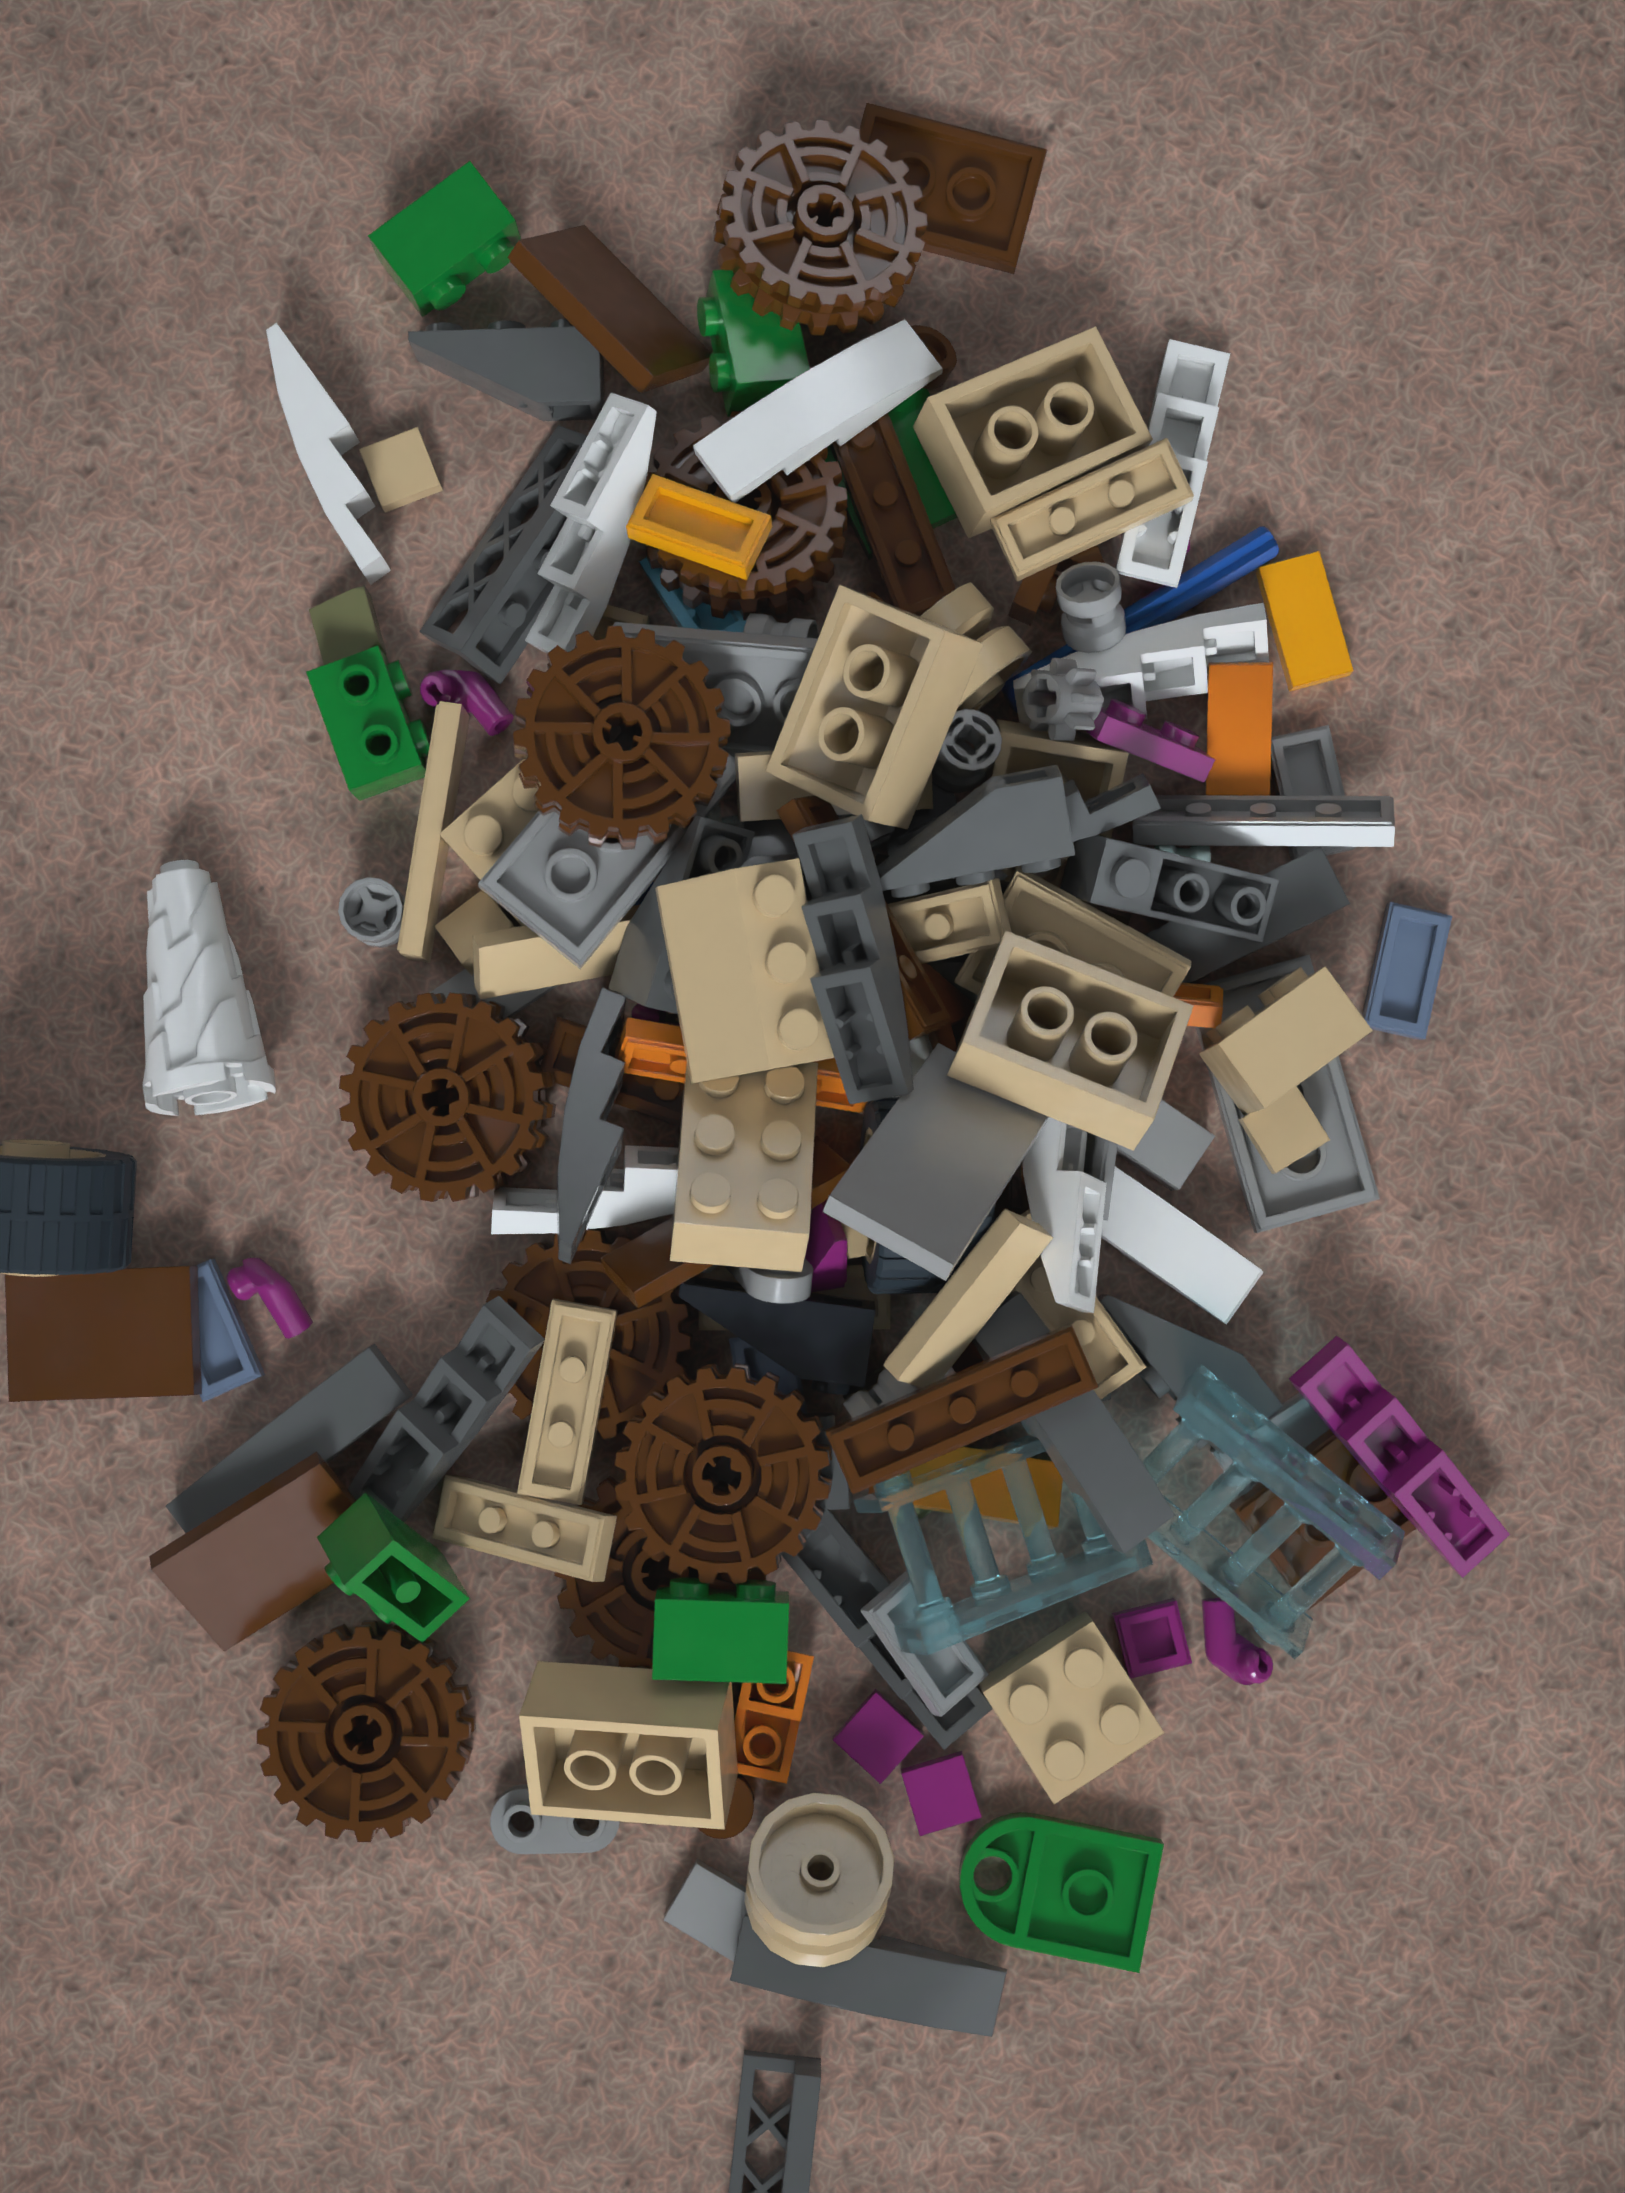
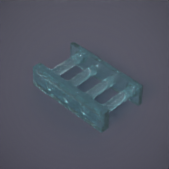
[1142,1364,1405,1660]
[853,1435,1153,1655]

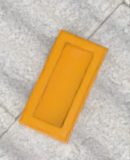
[626,474,772,580]
[1255,551,1354,692]

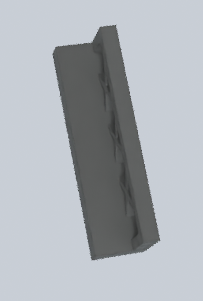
[419,425,587,684]
[729,2050,821,2193]

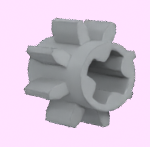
[1022,658,1104,741]

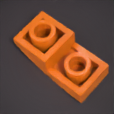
[1206,662,1273,796]
[734,1650,814,1784]

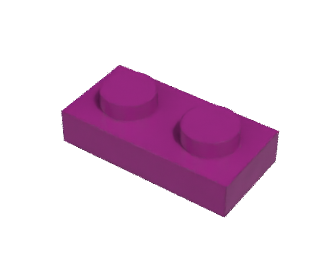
[1084,699,1215,783]

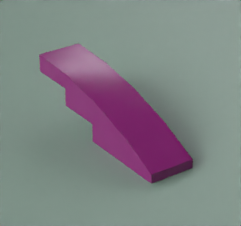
[1289,1335,1510,1578]

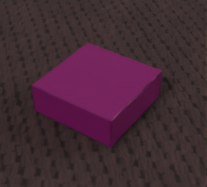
[1112,1598,1192,1679]
[833,1689,924,1784]
[900,1751,982,1836]

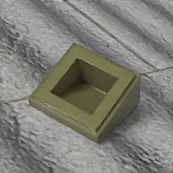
[309,585,387,665]

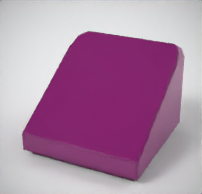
[805,1200,847,1293]

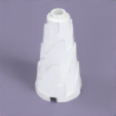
[142,860,276,1116]

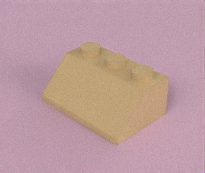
[765,585,984,829]
[655,858,835,1084]

